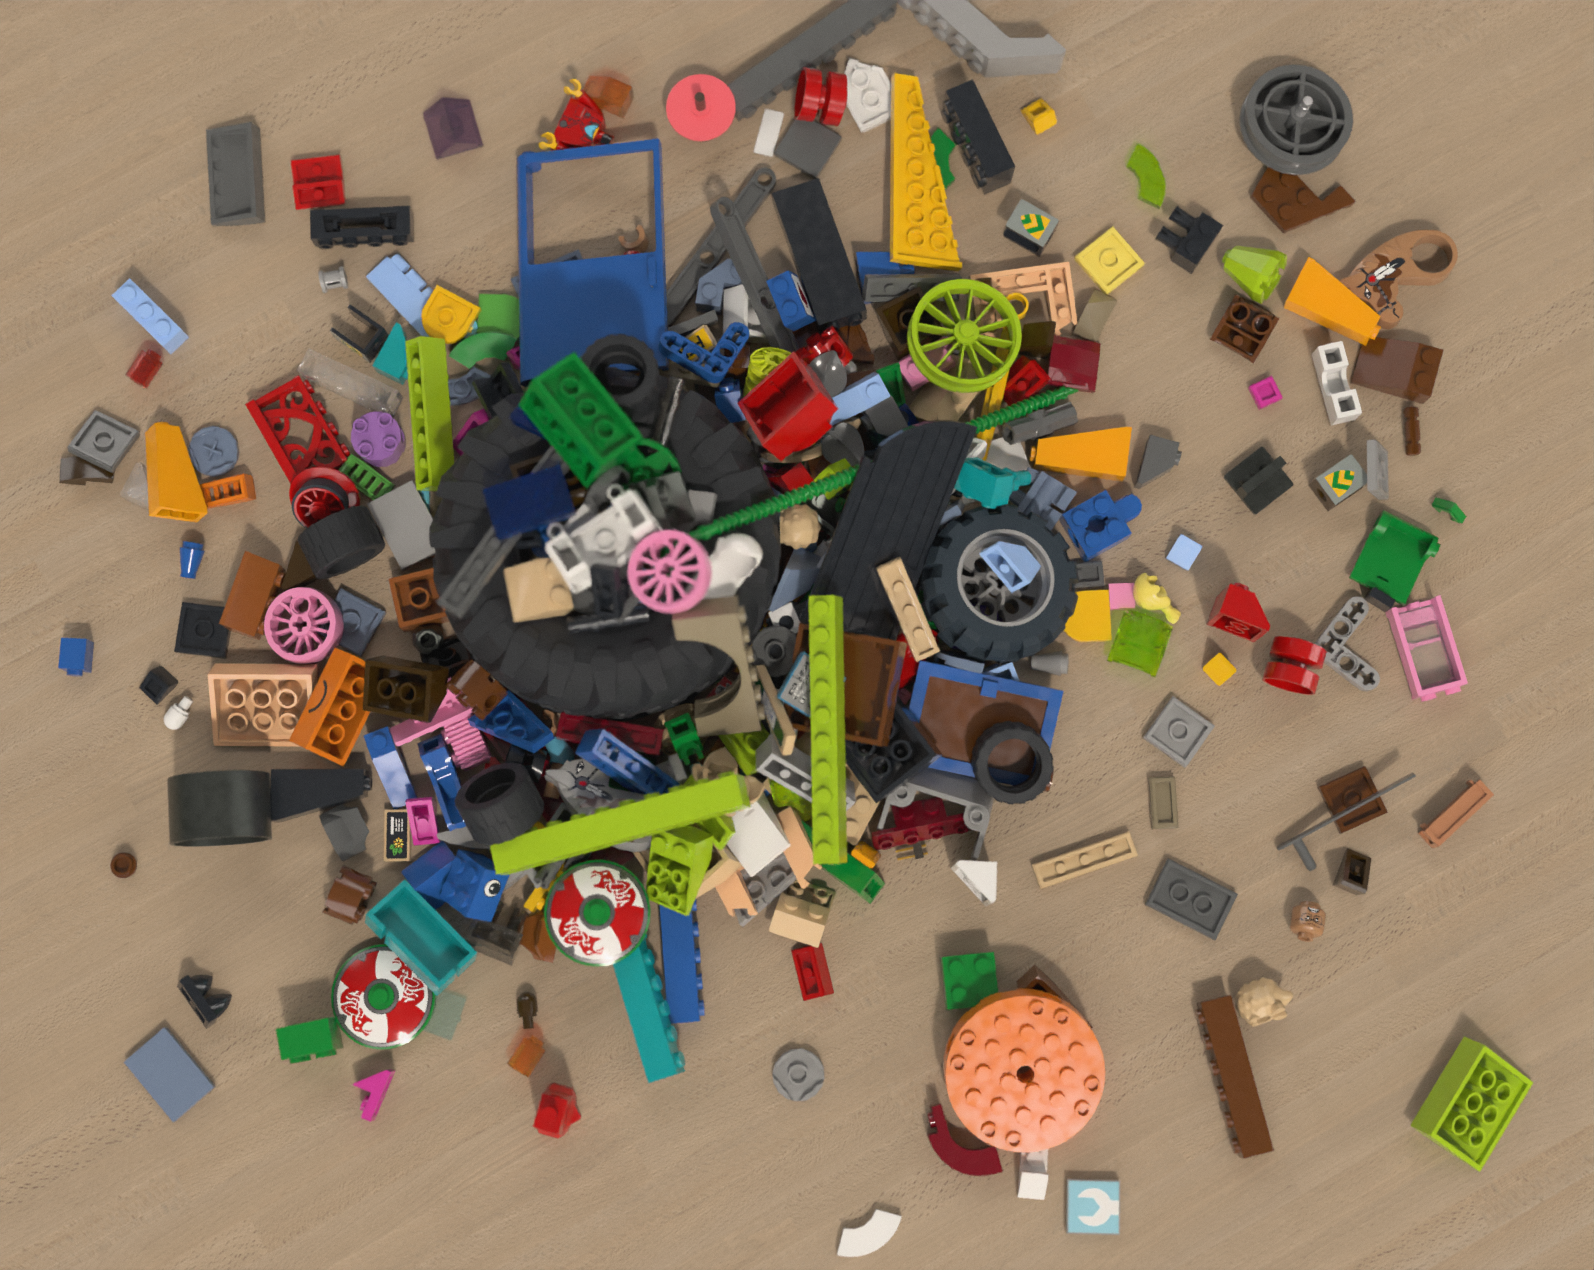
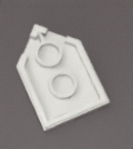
[844,58,891,132]

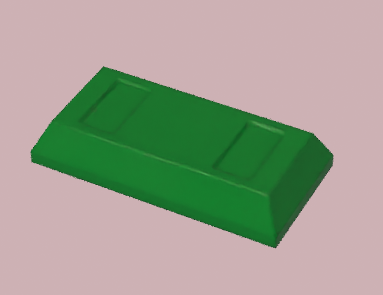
[876,362,907,408]

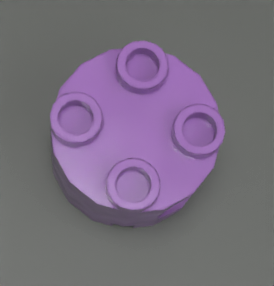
[351,412,406,467]

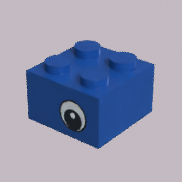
[440,849,509,922]

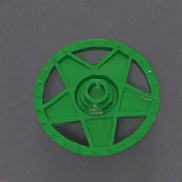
[621,438,682,491]

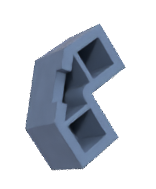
[695,259,742,315]

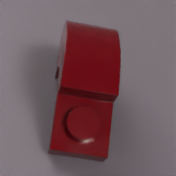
[927,1103,1003,1176]

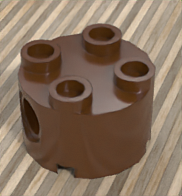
[445,659,508,721]
[322,865,377,925]

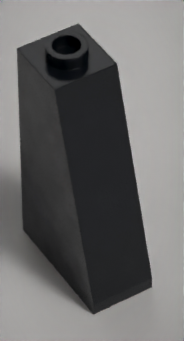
[270,769,373,823]

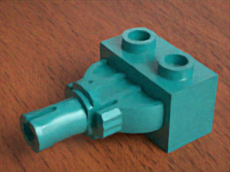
[954,457,1032,509]

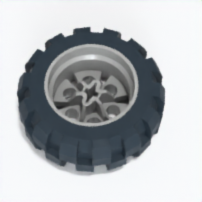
[919,505,1079,664]

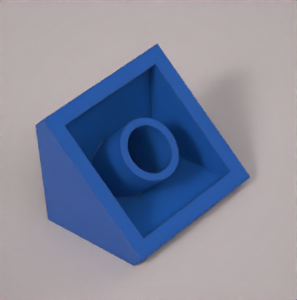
[401,841,455,910]

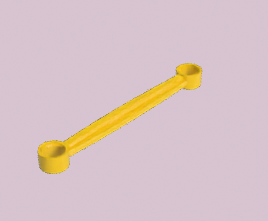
[976,293,1029,461]

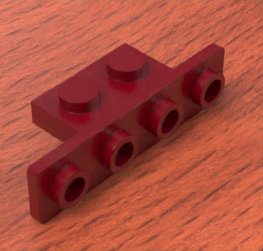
[871,797,971,850]

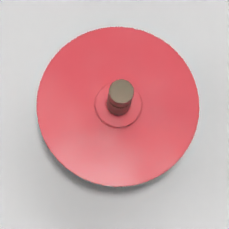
[666,74,736,142]

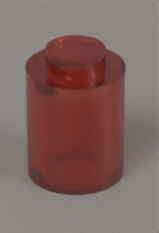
[125,349,163,389]

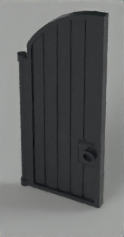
[800,420,978,641]

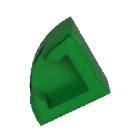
[1431,497,1467,524]

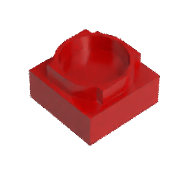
[737,351,839,461]

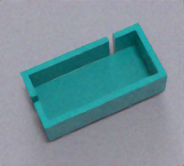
[365,880,477,996]

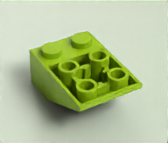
[646,825,714,916]

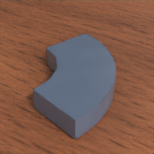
[448,367,490,406]

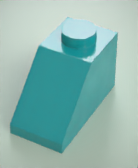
[372,322,408,385]

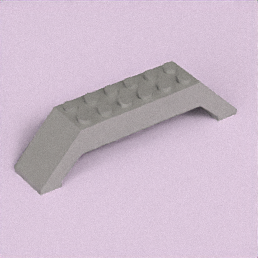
[897,0,1066,78]

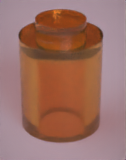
[507,1035,546,1077]

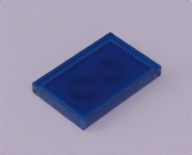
[482,464,576,541]

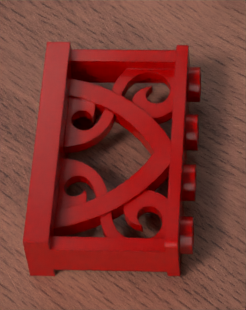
[245,375,351,484]

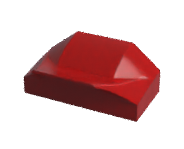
[1003,355,1051,406]

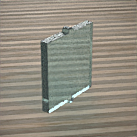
[424,991,467,1040]

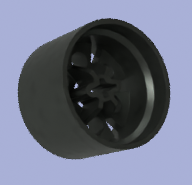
[167,770,272,847]

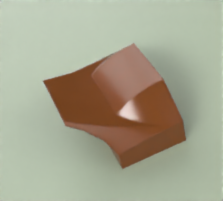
[520,909,556,963]

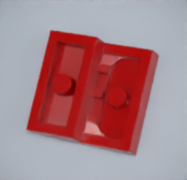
[290,155,346,210]

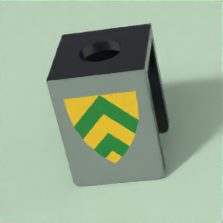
[1003,199,1059,257]
[330,304,389,363]

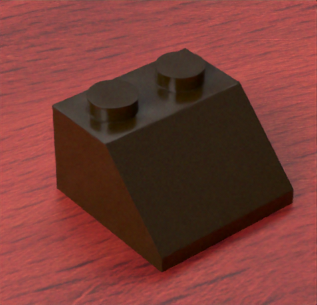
[875,286,942,361]

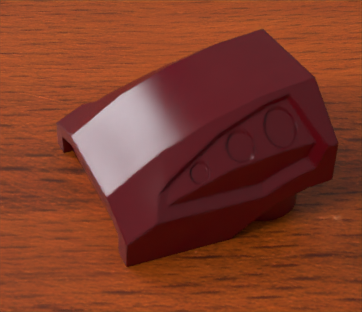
[1047,334,1101,393]

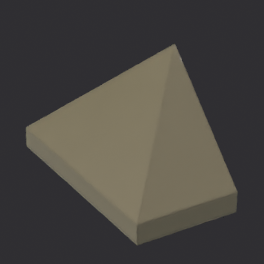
[1073,290,1117,342]

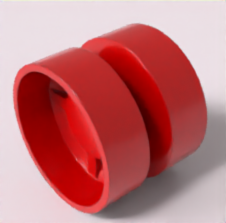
[794,67,848,126]
[1262,636,1327,695]

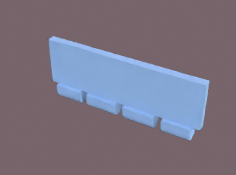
[366,253,433,337]

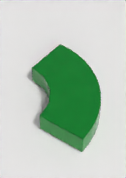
[930,128,956,190]
[449,331,518,369]

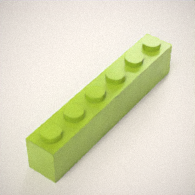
[405,336,454,492]

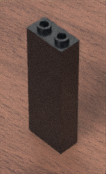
[772,178,867,334]

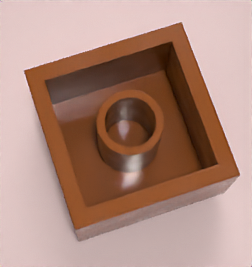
[388,568,449,633]

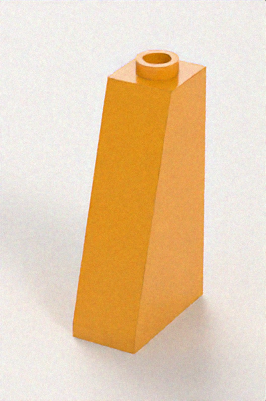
[1284,257,1381,346]
[145,422,208,522]
[1029,427,1132,482]

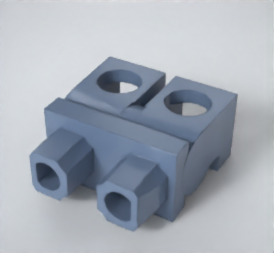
[1009,467,1077,531]

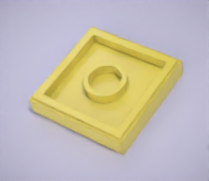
[1074,227,1145,295]

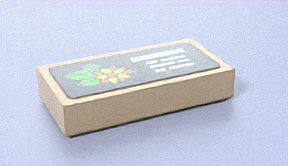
[384,810,411,862]

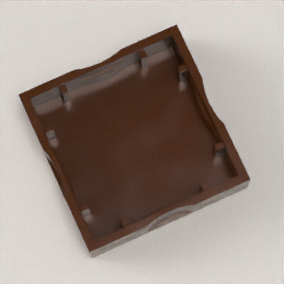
[784,623,907,746]

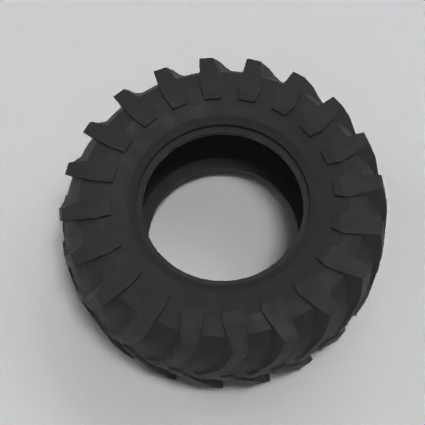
[429,367,781,721]

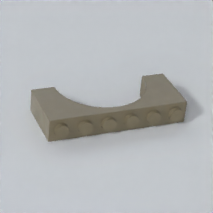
[672,595,765,737]

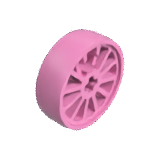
[628,530,712,613]
[264,587,344,664]

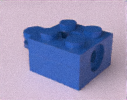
[1059,490,1142,562]

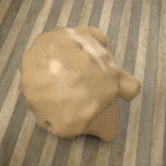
[780,504,821,549]
[1235,977,1293,1027]

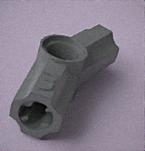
[1002,402,1078,445]

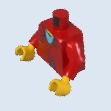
[538,79,615,151]

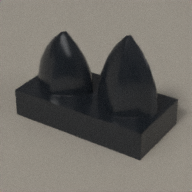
[177,975,232,1029]

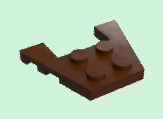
[1250,167,1356,234]

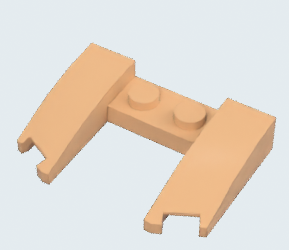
[968,262,1078,339]
[716,807,822,916]

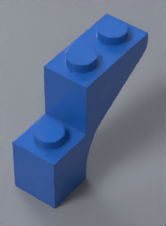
[417,734,466,831]

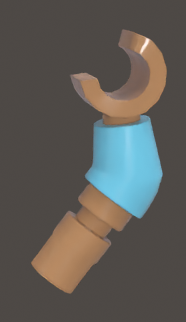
[542,710,575,799]

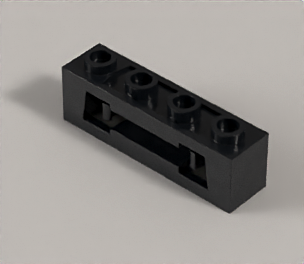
[310,206,414,249]

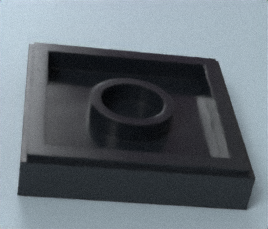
[174,602,231,659]

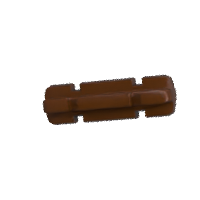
[1404,406,1421,456]

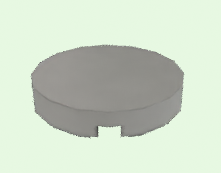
[773,1048,825,1101]

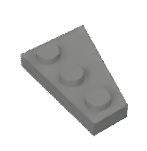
[734,852,797,926]

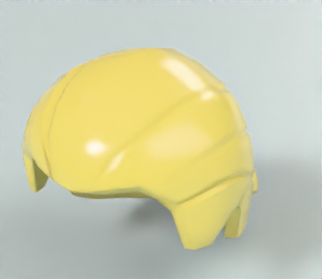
[1133,573,1181,624]

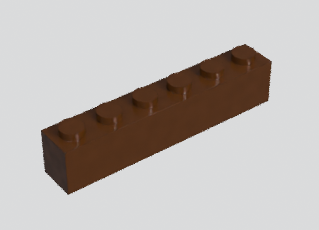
[1195,995,1274,1159]

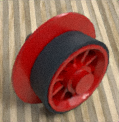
[289,466,360,529]

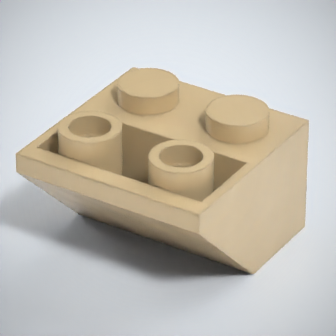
[769,880,836,948]

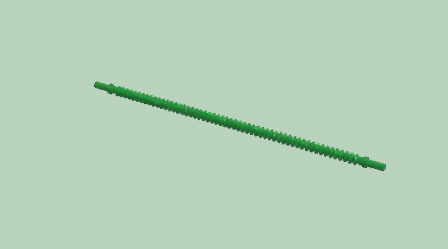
[676,386,1078,546]

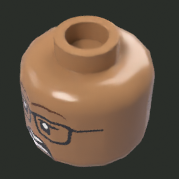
[1290,901,1326,942]

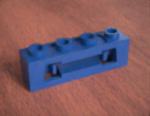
[575,729,680,795]

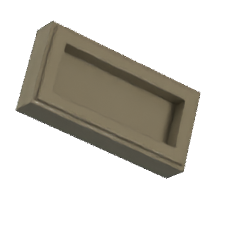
[1148,776,1179,829]

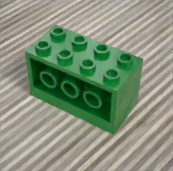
[519,352,643,489]

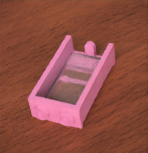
[1385,595,1468,702]

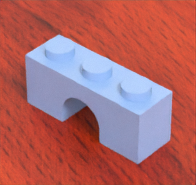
[111,278,189,354]

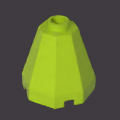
[1222,246,1287,304]

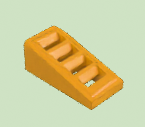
[850,841,881,870]

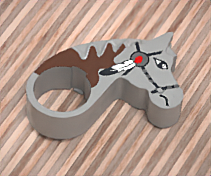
[545,759,652,852]

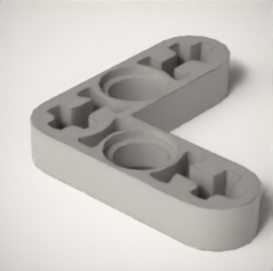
[1314,597,1380,692]

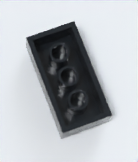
[941,79,1015,195]

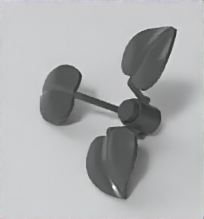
[747,351,864,466]

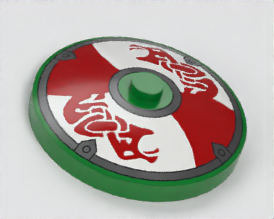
[544,860,651,967]
[331,944,437,1050]

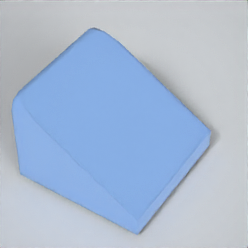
[1166,534,1203,571]

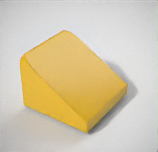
[1021,98,1057,135]
[1202,653,1237,686]

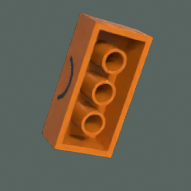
[289,648,370,766]

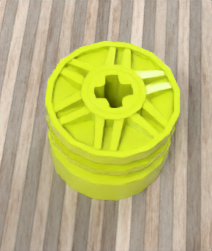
[743,347,791,397]

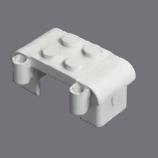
[545,484,663,593]

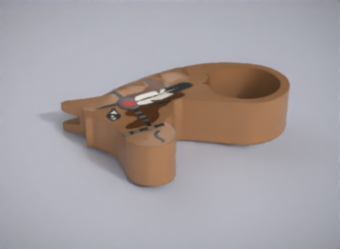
[1338,230,1458,330]

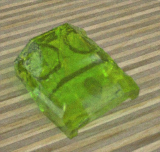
[1107,609,1173,678]

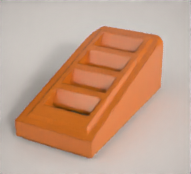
[199,473,256,509]

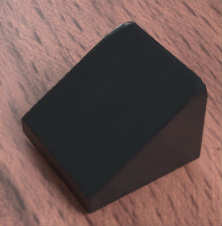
[139,666,178,705]

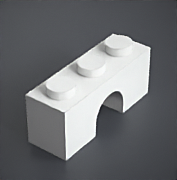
[1312,341,1362,426]

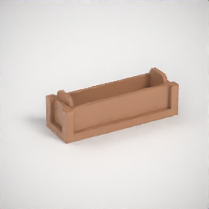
[1418,779,1494,848]

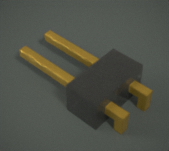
[895,842,928,861]

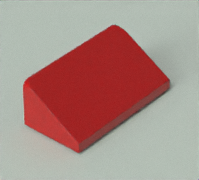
[791,943,834,1001]

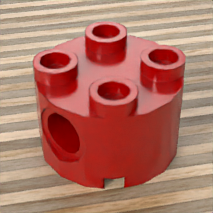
[795,326,853,367]

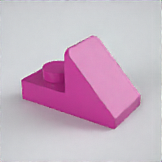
[405,797,440,846]
[352,1069,395,1122]

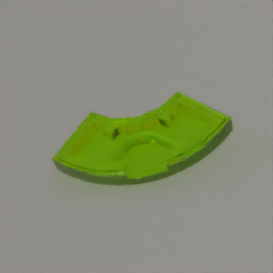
[1126,143,1166,209]
[769,780,812,821]

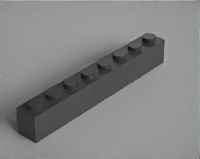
[727,0,897,121]

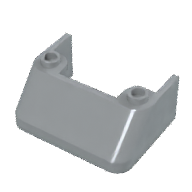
[877,767,994,861]

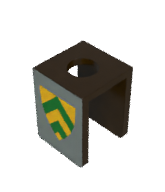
[1309,455,1367,511]

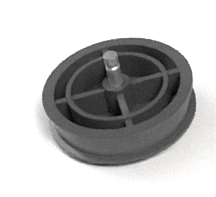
[1239,65,1353,175]

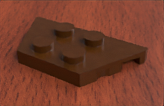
[792,321,875,364]

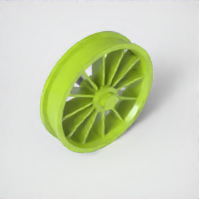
[907,279,1022,393]

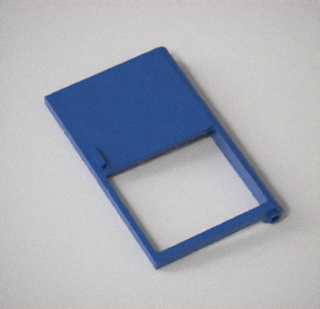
[517,139,669,387]

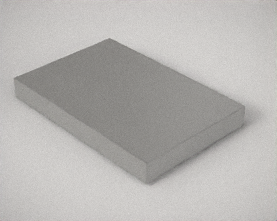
[367,480,435,571]

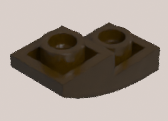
[59,456,114,486]

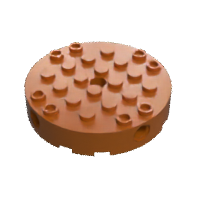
[943,988,1105,1152]

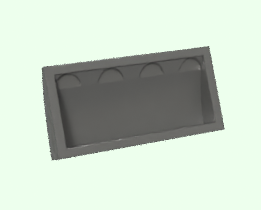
[206,122,265,226]

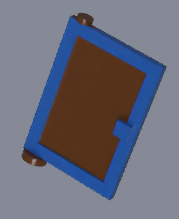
[908,660,1064,792]

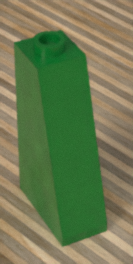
[802,821,885,904]

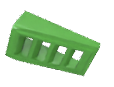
[339,454,395,500]

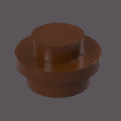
[110,852,137,878]

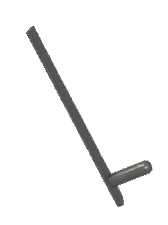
[1276,772,1416,871]

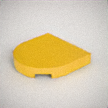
[421,285,481,344]
[1064,590,1112,642]

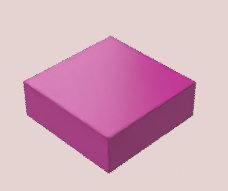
[1248,376,1283,410]

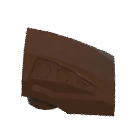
[1210,294,1280,364]

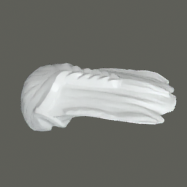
[685,533,763,599]

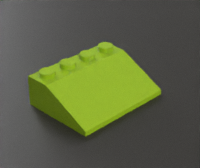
[1410,1036,1533,1172]

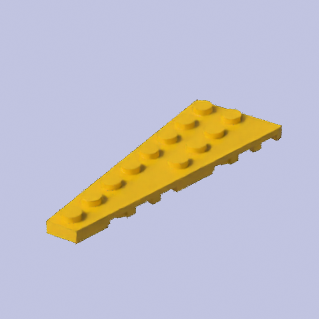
[890,73,962,272]

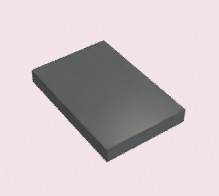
[1145,859,1238,941]

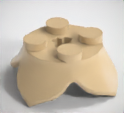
[692,747,766,817]

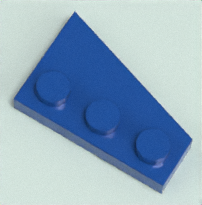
[467,690,555,753]

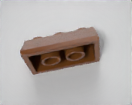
[219,551,286,640]

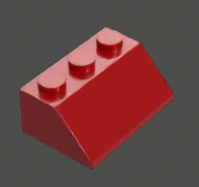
[1206,582,1270,642]

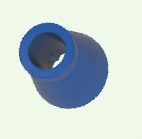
[179,541,205,579]

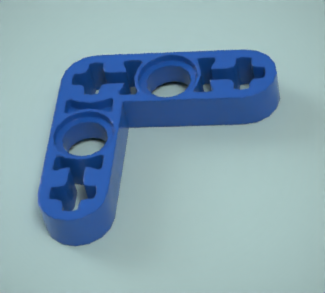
[658,322,750,383]

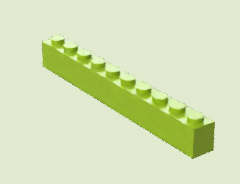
[809,595,847,864]
[490,771,751,875]

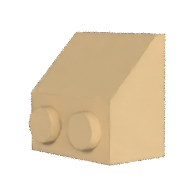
[503,558,573,622]

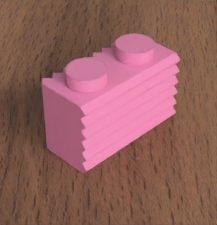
[441,713,492,771]

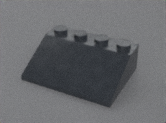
[845,695,943,803]

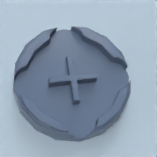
[188,426,240,477]

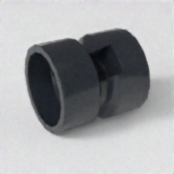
[505,744,547,783]

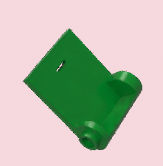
[1349,510,1441,606]

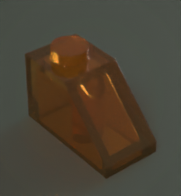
[583,76,634,119]

